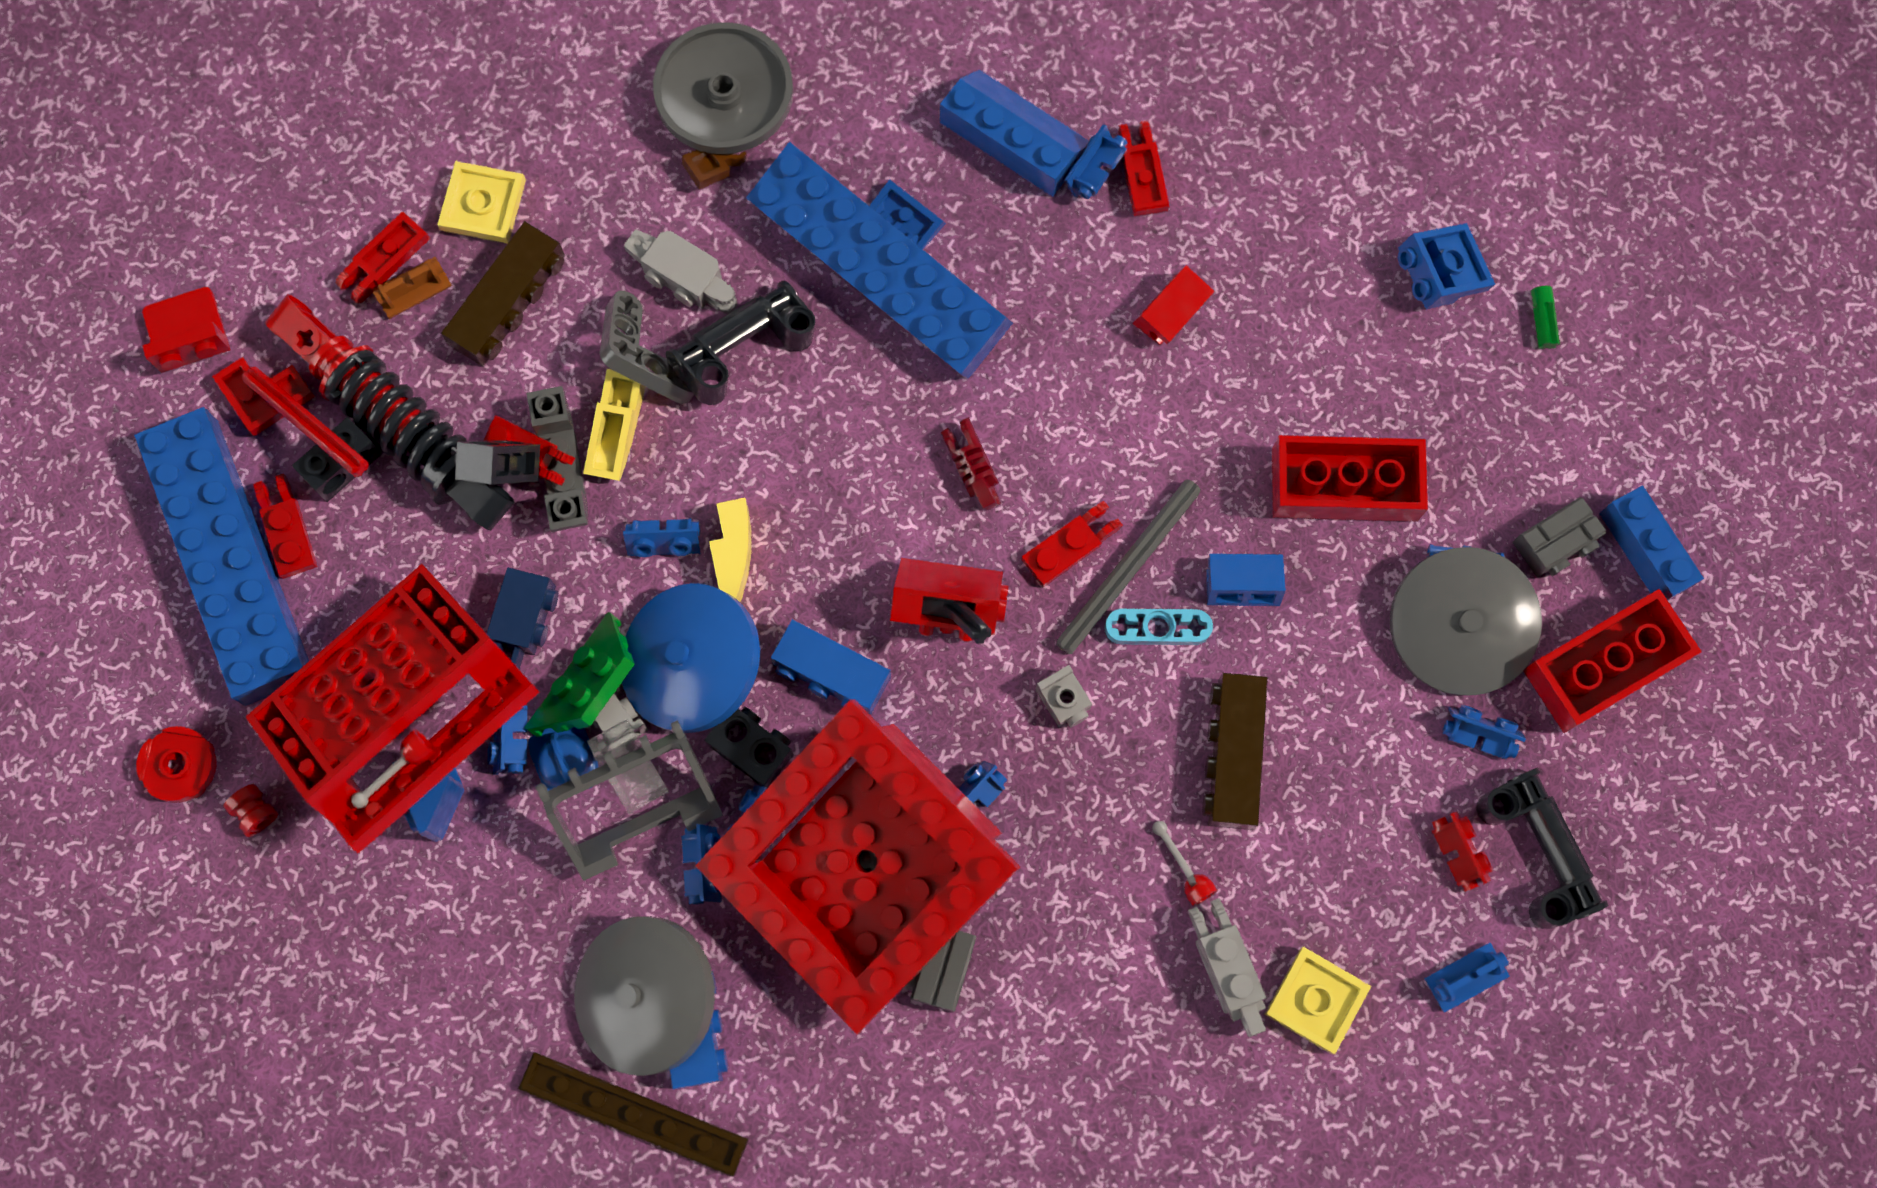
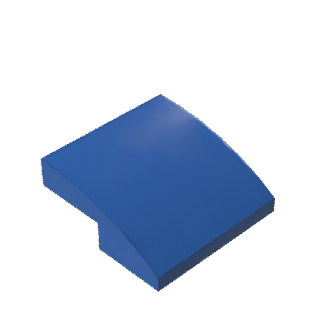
[869,179,946,249]

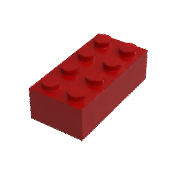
[1272,435,1428,522]
[1523,589,1702,733]

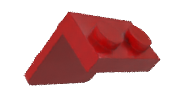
[142,287,231,373]

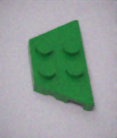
[524,612,635,737]

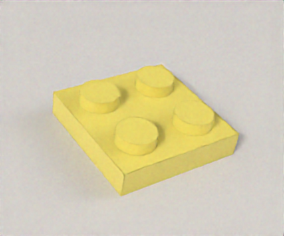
[437,161,526,243]
[1264,947,1371,1055]

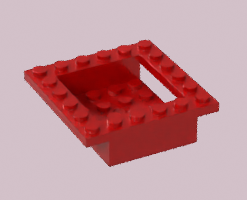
[245,564,539,854]
[695,699,1021,1035]

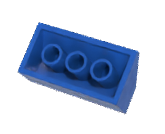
[940,69,1089,197]

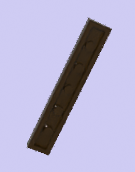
[518,1052,749,1177]

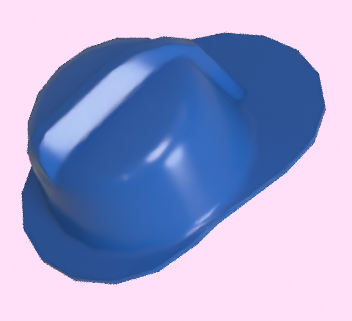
[528,727,599,791]

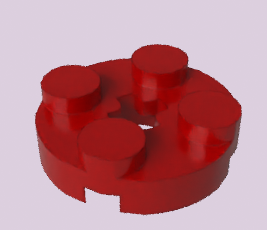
[136,726,217,803]

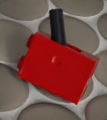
[890,558,1009,644]

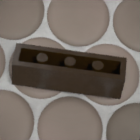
[441,221,565,367]
[1202,673,1268,830]

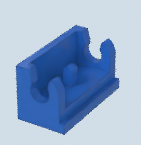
[1206,554,1286,606]

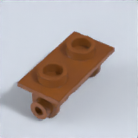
[372,256,452,319]

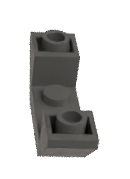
[526,386,588,532]

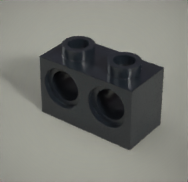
[292,417,382,502]
[455,440,540,484]
[704,706,794,788]

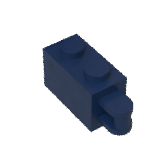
[486,567,559,669]

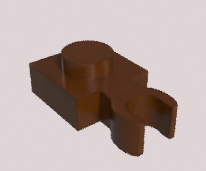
[681,150,747,190]

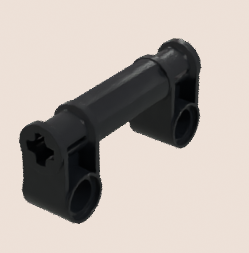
[665,280,816,405]
[1476,767,1609,929]

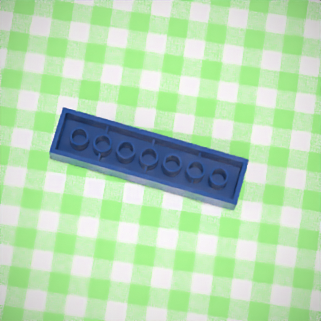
[746,141,1013,378]
[134,407,309,706]

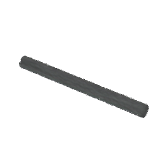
[1056,479,1201,654]

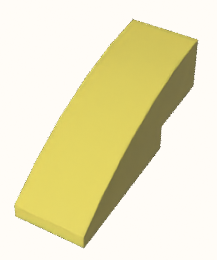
[583,369,645,481]
[709,498,751,602]

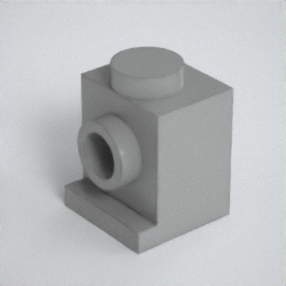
[1036,665,1092,728]
[595,693,648,751]

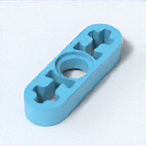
[1105,609,1213,645]

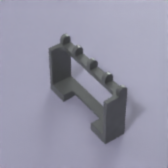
[535,720,723,881]

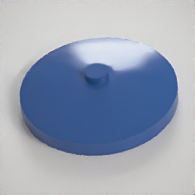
[622,583,760,733]

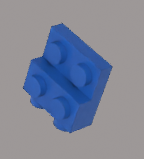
[1398,223,1496,309]

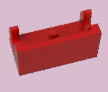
[1132,265,1215,345]

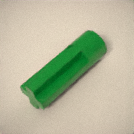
[1531,286,1560,349]

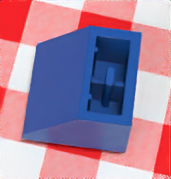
[392,761,464,842]

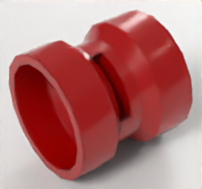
[224,784,278,837]

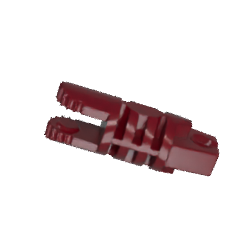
[941,417,1001,510]

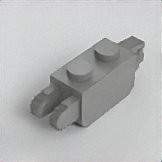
[624,229,737,314]
[1188,898,1266,1037]

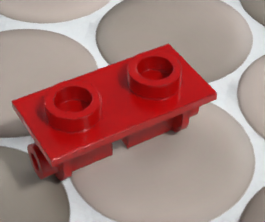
[1431,811,1493,892]

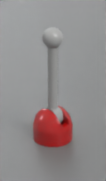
[352,729,436,808]
[1152,821,1218,907]

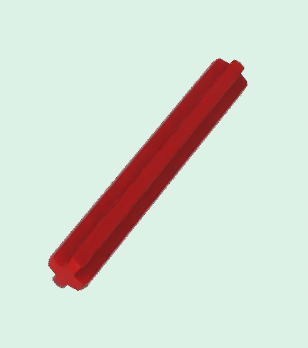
[242,367,369,477]

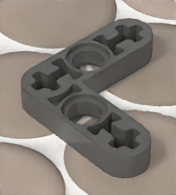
[600,290,695,404]

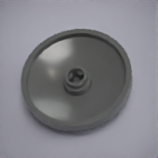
[653,22,793,154]
[1390,547,1542,695]
[574,916,715,1076]

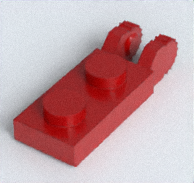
[1118,121,1169,216]
[335,212,431,304]
[483,415,575,486]
[253,473,318,579]
[1021,501,1123,588]

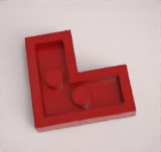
[212,357,315,436]

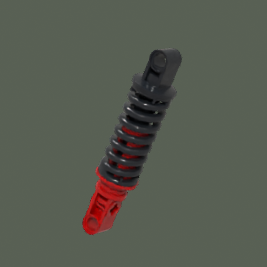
[264,294,515,531]

